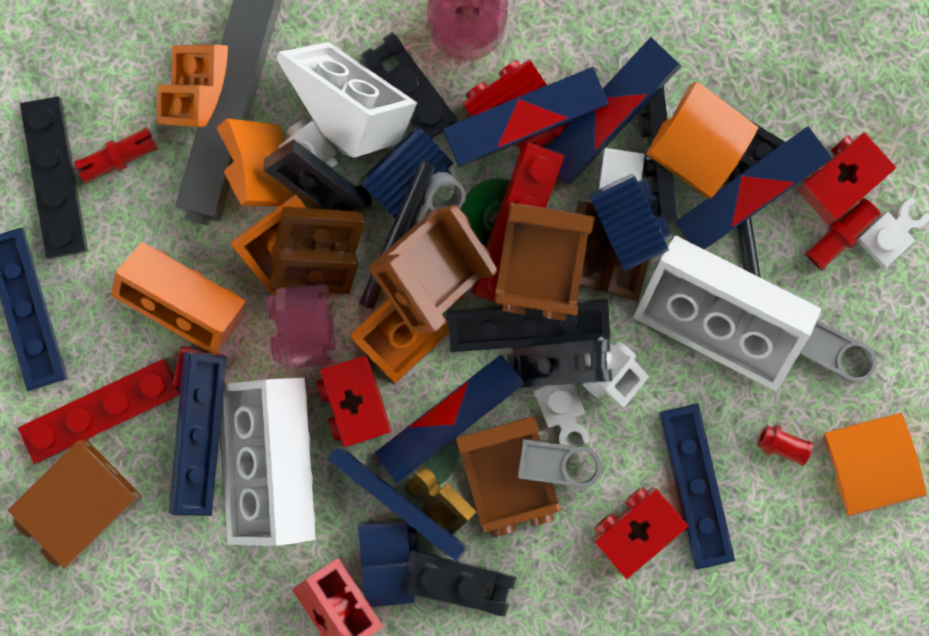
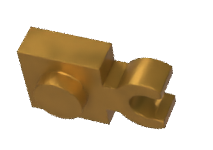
[404,466,476,535]

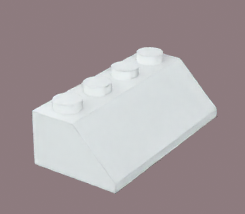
[633,235,821,392]
[220,378,316,546]

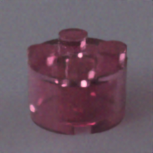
[427,0,508,61]
[267,284,336,369]

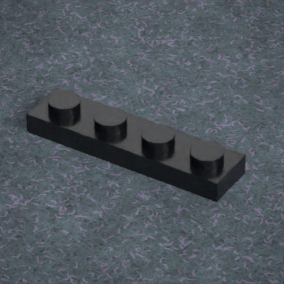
[639,86,678,224]
[20,96,88,259]
[447,299,610,352]

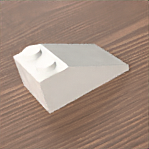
[277,42,417,158]

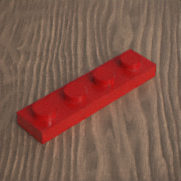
[470,141,565,304]
[18,359,180,464]

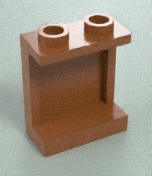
[494,202,594,320]
[368,205,498,334]
[456,416,561,537]
[7,440,143,569]

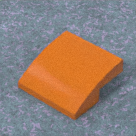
[157,45,228,127]
[647,81,759,199]
[217,118,296,207]
[823,413,927,517]

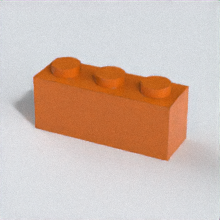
[111,242,246,356]

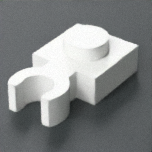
[856,198,929,268]
[533,384,590,445]

